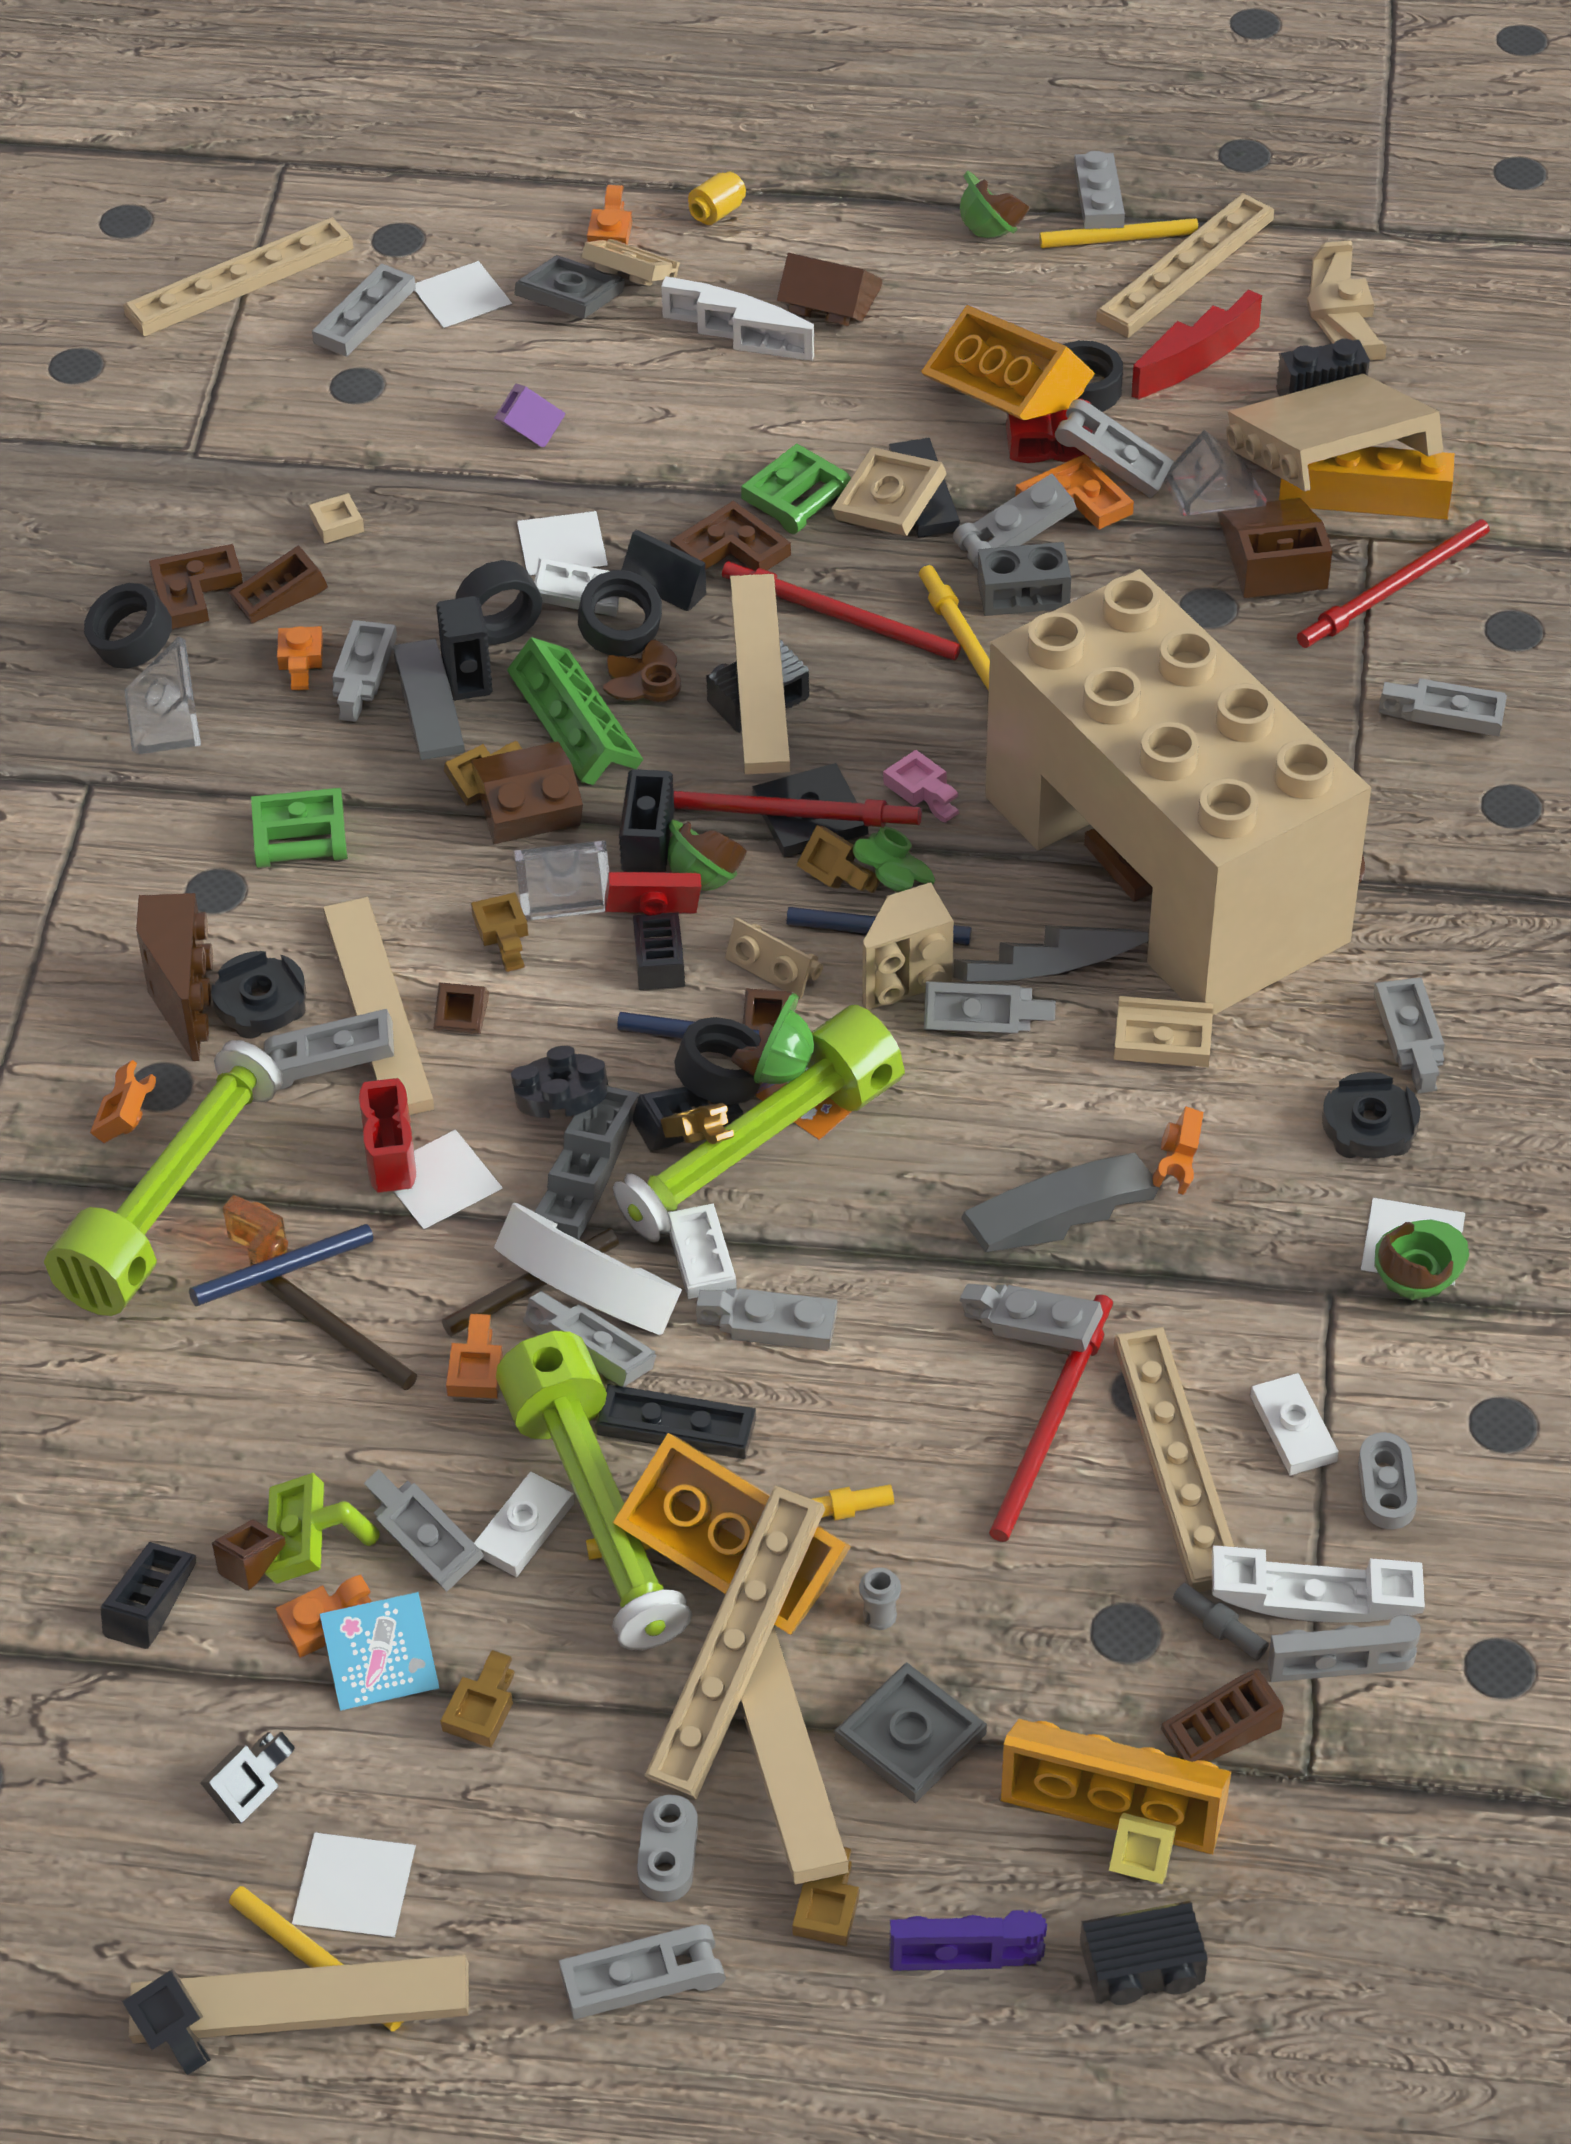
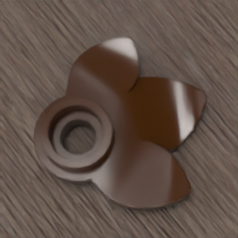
[603,640,681,702]

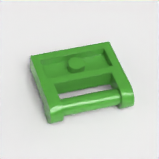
[741,443,851,534]
[251,788,348,868]

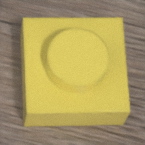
[1109,1813,1177,1884]

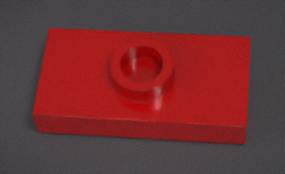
[604,872,702,915]

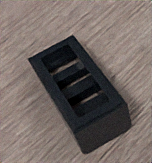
[633,912,685,990]
[633,1087,744,1151]
[100,1542,196,1649]

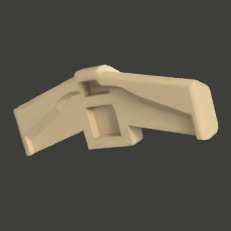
[1307,241,1386,361]

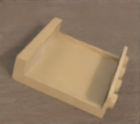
[1226,374,1444,491]

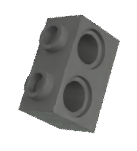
[977,542,1071,616]

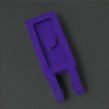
[889,1910,1047,1971]

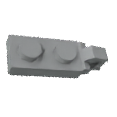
[332,620,397,722]
[1379,678,1507,737]
[1374,977,1444,1093]
[924,981,1056,1033]
[960,1284,1103,1352]
[696,1288,837,1351]
[523,1291,656,1387]
[364,1469,485,1592]

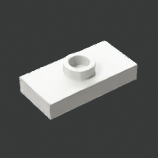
[534,557,619,617]
[667,1203,737,1299]
[1250,1373,1339,1476]
[474,1471,574,1578]

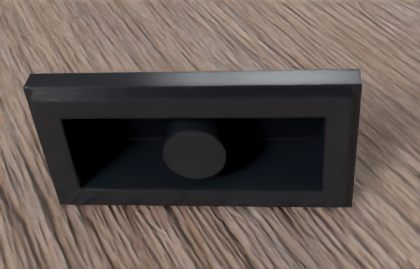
[621,530,706,611]

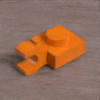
[587,185,632,245]
[277,626,323,690]
[90,1060,156,1143]
[1152,1106,1204,1195]
[446,1314,503,1399]
[275,1575,372,1658]

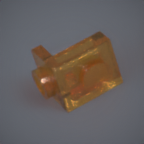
[223,1195,288,1266]

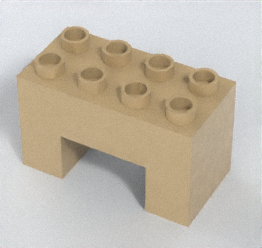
[985,569,1371,1015]

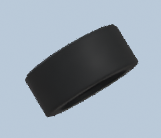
[1063,340,1123,412]
[455,560,543,645]
[578,570,662,657]
[84,583,172,669]
[674,1017,762,1105]

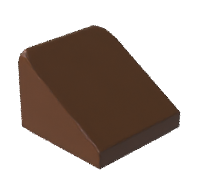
[433,982,489,1034]
[743,988,793,1030]
[212,1519,286,1591]

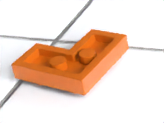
[1015,454,1134,530]

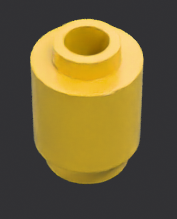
[688,172,746,225]

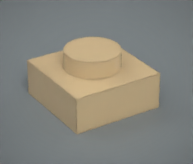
[309,493,364,544]

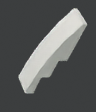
[661,276,814,361]

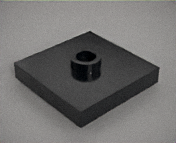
[752,763,869,858]

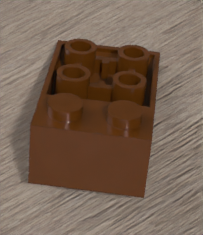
[1217,498,1333,598]
[136,893,213,1061]

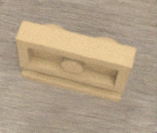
[581,239,680,286]
[1114,996,1214,1068]

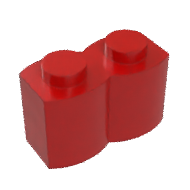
[1006,398,1093,463]
[359,1078,416,1193]

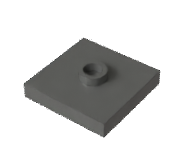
[515,255,625,319]
[835,1662,987,1803]

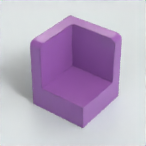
[494,383,566,447]

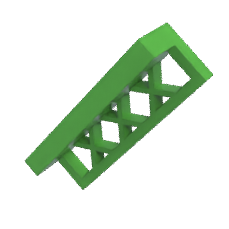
[507,637,644,785]

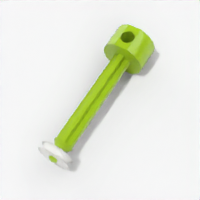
[613,1005,905,1242]
[44,1040,283,1316]
[496,1331,692,1650]

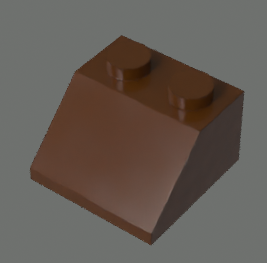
[777,253,883,327]
[471,741,583,845]

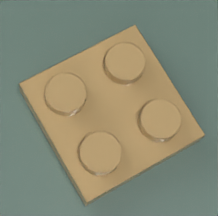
[831,447,947,536]

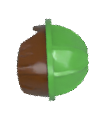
[960,171,1029,238]
[668,820,747,891]
[731,993,814,1084]
[1374,1219,1470,1301]

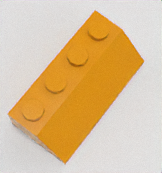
[921,305,1095,420]
[1279,446,1455,520]
[613,1433,851,1635]
[1001,1719,1231,1855]

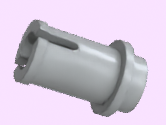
[859,1567,901,1630]

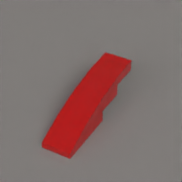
[1131,289,1262,400]

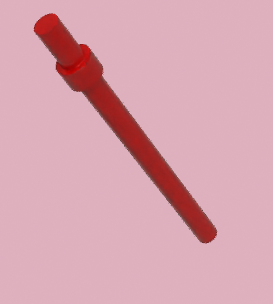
[1297,519,1490,648]
[722,561,961,661]
[674,791,922,828]
[989,1294,1113,1542]

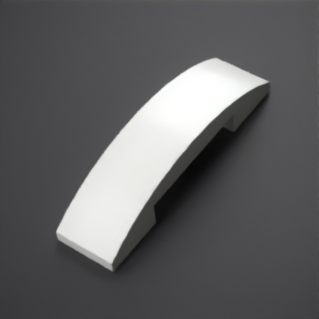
[494,1203,682,1335]
[1212,1545,1425,1623]

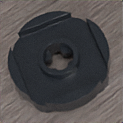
[211,951,307,1039]
[511,1046,608,1118]
[1322,1072,1420,1158]

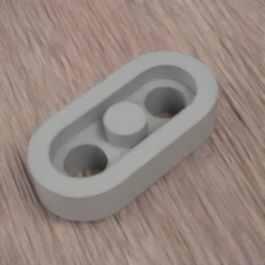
[1358,1432,1418,1529]
[637,1795,698,1902]

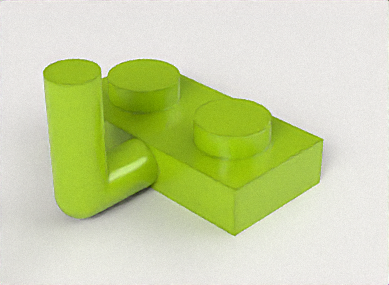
[265,1473,380,1584]

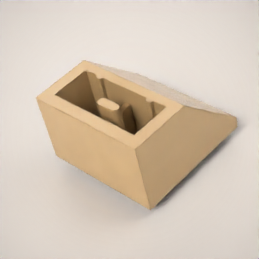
[863,882,954,1010]

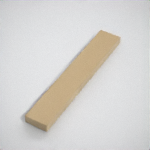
[1096,193,1274,338]
[123,217,354,337]
[730,574,790,774]
[323,897,434,1115]
[1114,1327,1234,1592]
[644,1485,825,1800]
[740,1626,849,1885]
[129,1955,469,2043]

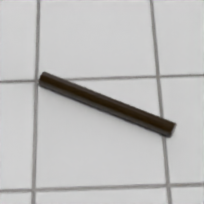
[441,1228,619,1337]
[261,1276,417,1390]

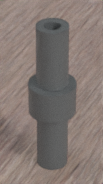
[1173,1583,1269,1660]

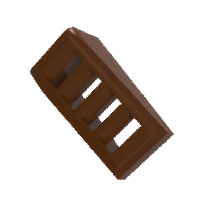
[228,545,328,624]
[1161,1668,1284,1762]

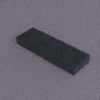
[889,437,960,538]
[596,1384,756,1459]

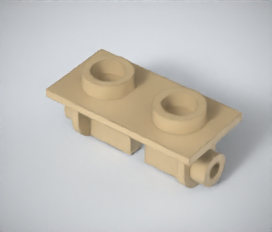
[725,918,823,999]

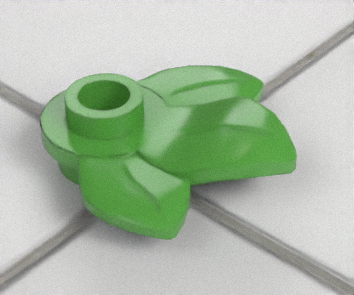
[853,826,935,892]

